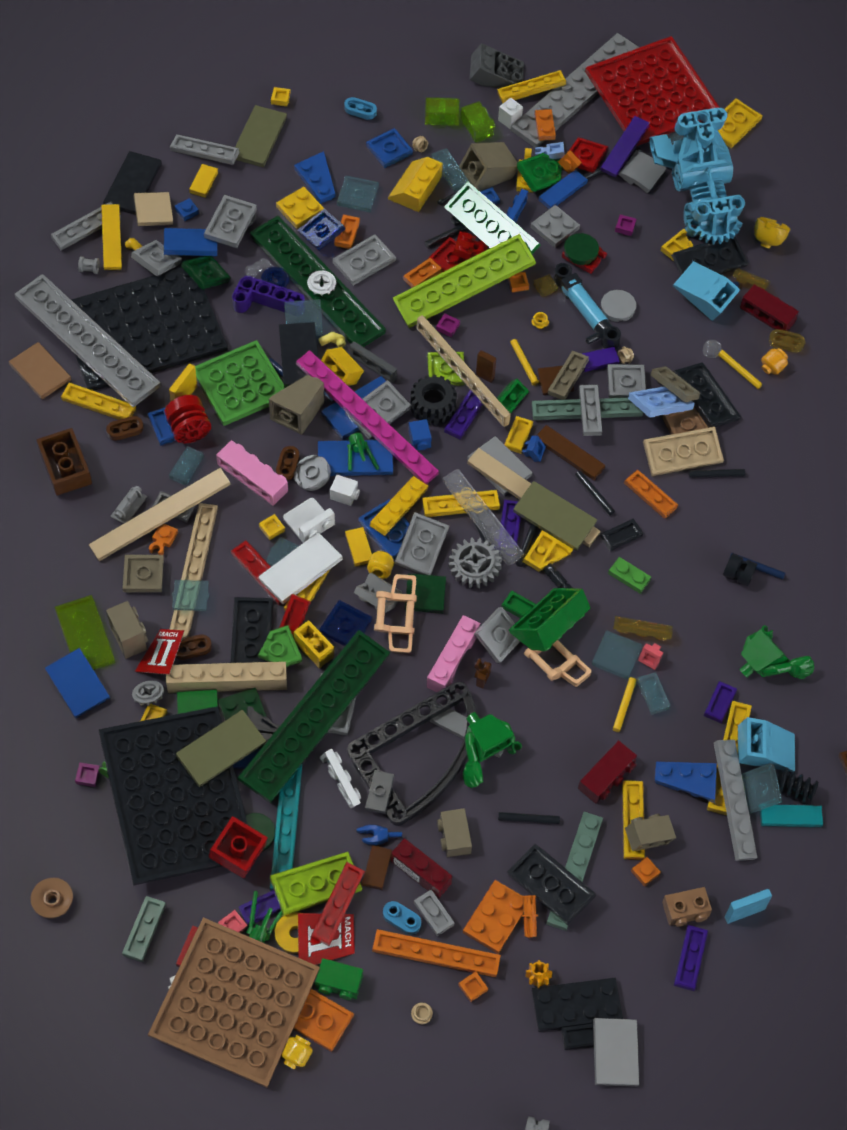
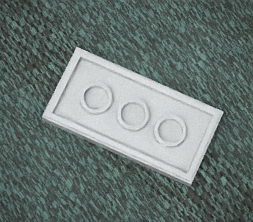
[259,532,343,604]

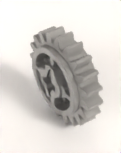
[449,538,502,588]

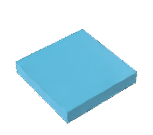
[725,889,772,924]

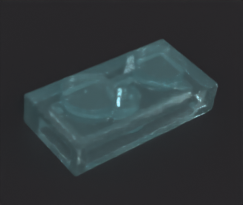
[169,446,204,485]
[637,672,671,715]

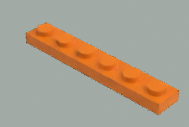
[372,929,501,978]

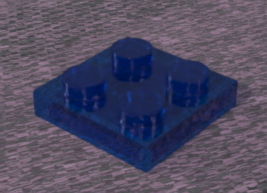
[298,209,346,251]
[319,600,373,646]

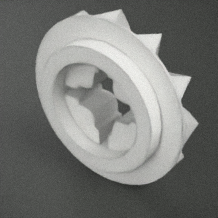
[307,271,336,296]

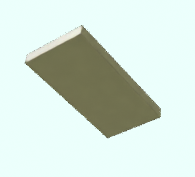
[235,105,287,167]
[513,481,597,551]
[176,710,266,787]

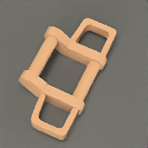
[374,574,417,653]
[524,640,591,687]

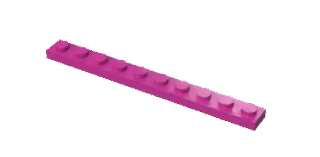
[296,350,439,485]

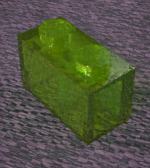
[425,98,460,126]
[460,101,495,143]

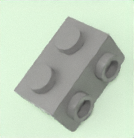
[354,573,402,613]

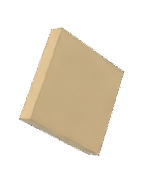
[134,192,173,226]

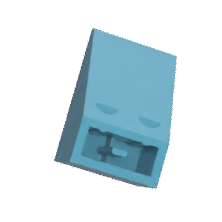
[673,261,740,321]
[738,717,795,772]

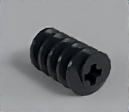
[772,767,819,804]

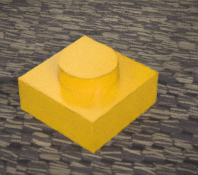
[271,87,291,107]
[259,514,285,541]

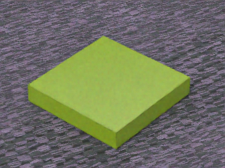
[427,352,465,386]

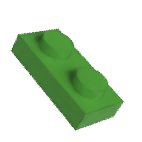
[608,557,651,593]

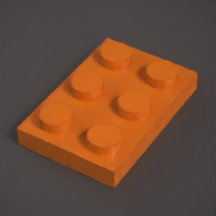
[463,880,524,954]

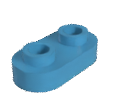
[344,97,377,120]
[383,901,421,935]

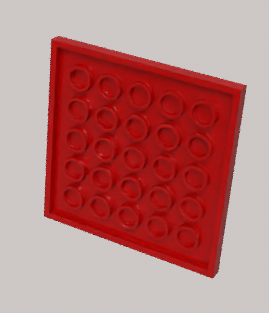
[585,36,720,146]

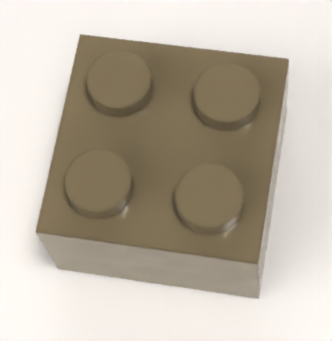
[106,601,148,659]

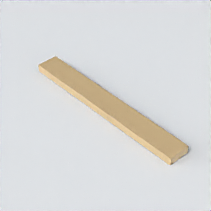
[417,315,510,427]
[467,448,600,547]
[89,467,231,561]
[170,503,218,639]

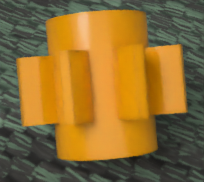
[525,960,552,988]

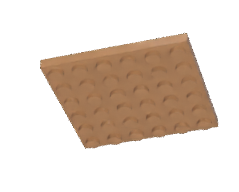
[148,917,320,1088]

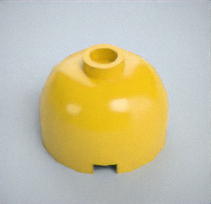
[754,217,790,248]

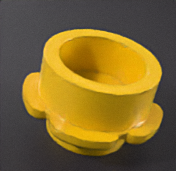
[531,312,549,329]

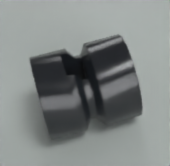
[723,553,758,587]

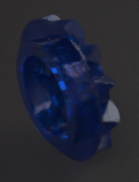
[261,267,289,288]

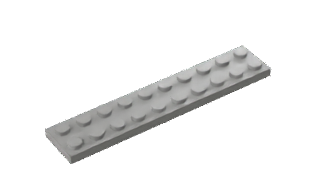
[511,33,640,148]
[15,274,161,407]

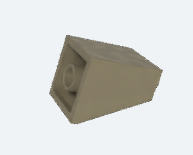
[458,142,518,191]
[269,375,324,435]

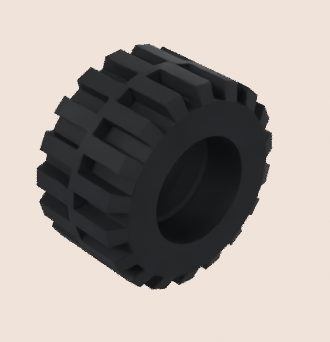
[410,375,457,425]

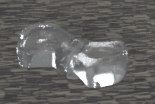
[245,258,271,278]

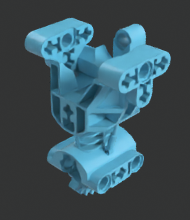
[650,108,745,245]

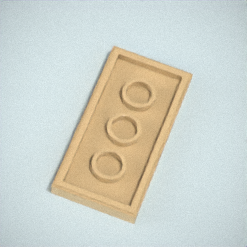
[643,427,724,476]

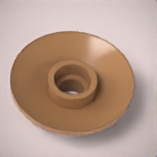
[31,878,73,918]

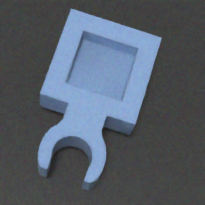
[535,142,565,160]

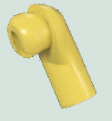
[318,332,346,347]

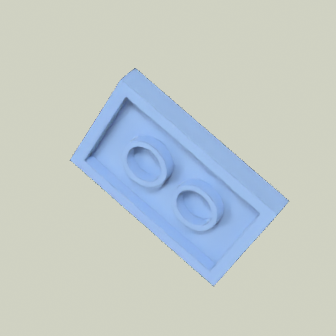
[628,386,695,417]

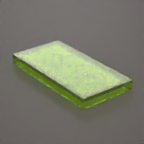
[55,595,115,670]

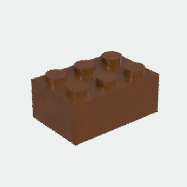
[36,428,92,496]

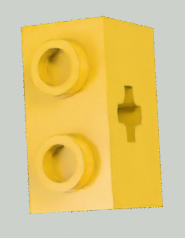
[294,620,334,669]

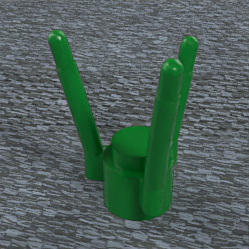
[347,433,379,471]
[246,891,283,943]

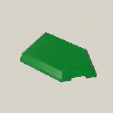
[517,153,563,192]

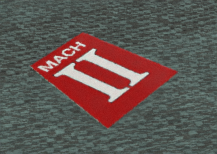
[135,629,185,674]
[298,913,355,965]

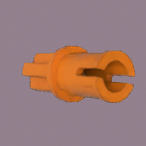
[522,895,538,938]

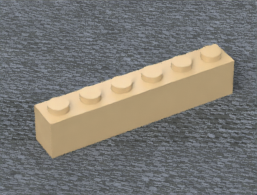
[166,662,287,693]

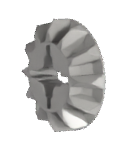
[132,681,164,706]

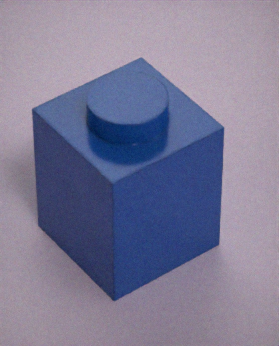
[408,419,431,450]

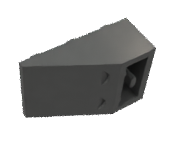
[470,43,524,87]

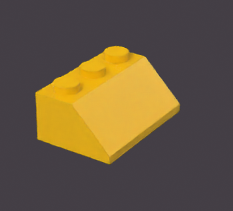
[388,157,443,212]

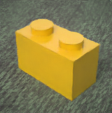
[321,347,364,386]

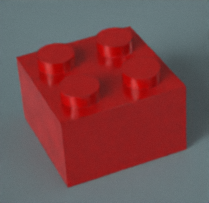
[209,816,268,879]

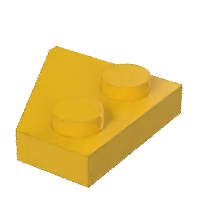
[660,229,693,261]
[522,530,573,572]

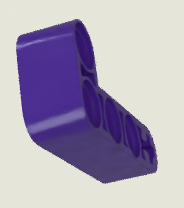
[232,276,305,316]

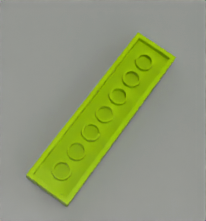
[393,234,536,328]

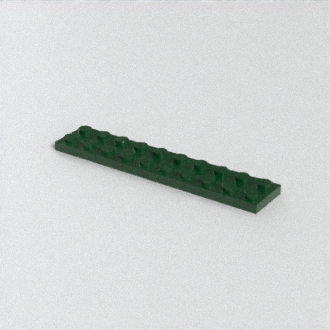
[250,216,386,347]
[238,630,390,803]

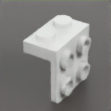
[283,498,335,543]

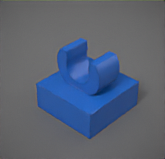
[522,436,546,462]

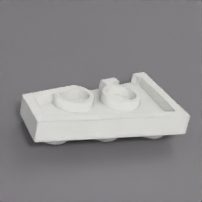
[319,749,361,808]

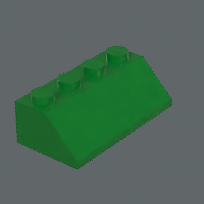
[509,588,591,652]

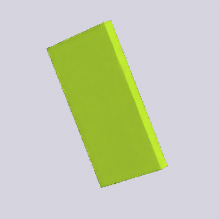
[270,852,362,916]

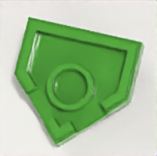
[258,625,302,667]

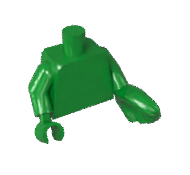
[739,625,814,679]
[463,712,522,788]

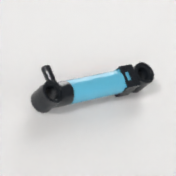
[553,263,621,350]

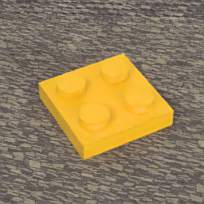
[276,187,325,229]

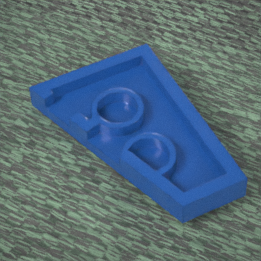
[294,151,335,204]
[655,762,717,803]

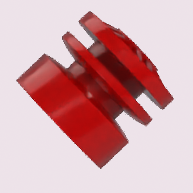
[164,395,211,444]

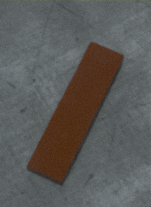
[536,425,605,480]

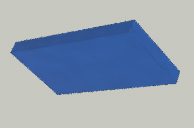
[321,376,386,440]
[318,440,393,476]

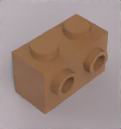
[662,887,712,927]

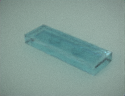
[431,148,469,192]

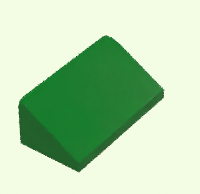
[497,378,529,414]

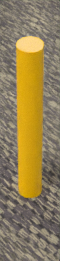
[510,339,539,385]
[718,350,762,389]
[613,677,637,732]

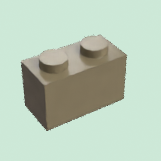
[437,808,472,857]
[625,814,676,851]

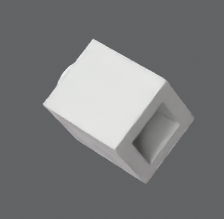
[498,98,523,129]
[330,475,360,506]

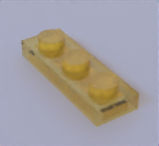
[613,616,673,640]

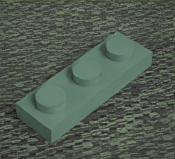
[122,896,166,962]

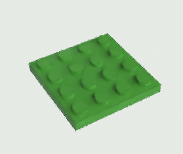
[195,340,284,426]

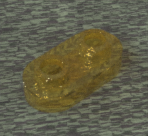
[769,329,805,352]

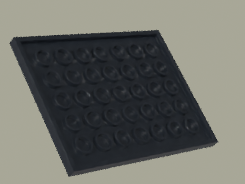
[71,267,228,391]
[98,706,248,886]

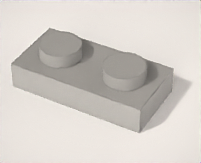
[414,890,455,936]

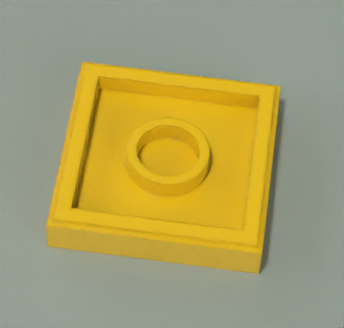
[169,363,198,401]

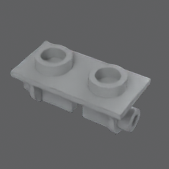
[111,486,147,524]

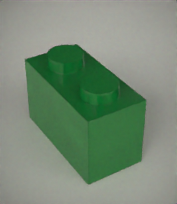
[315,958,363,1000]

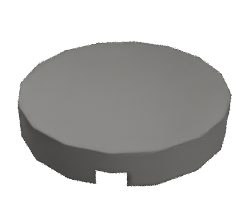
[601,290,636,322]
[294,455,331,491]

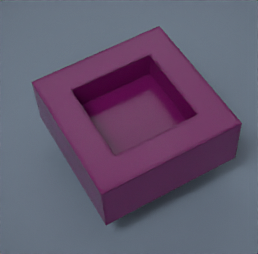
[615,214,637,236]
[436,313,460,338]
[75,763,100,787]

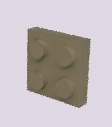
[122,555,164,592]

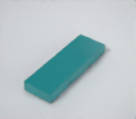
[760,804,823,827]

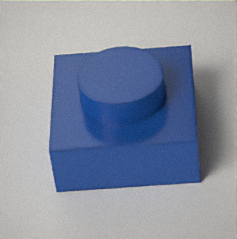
[175,198,199,221]

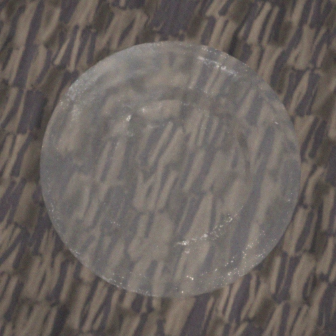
[703,340,722,358]

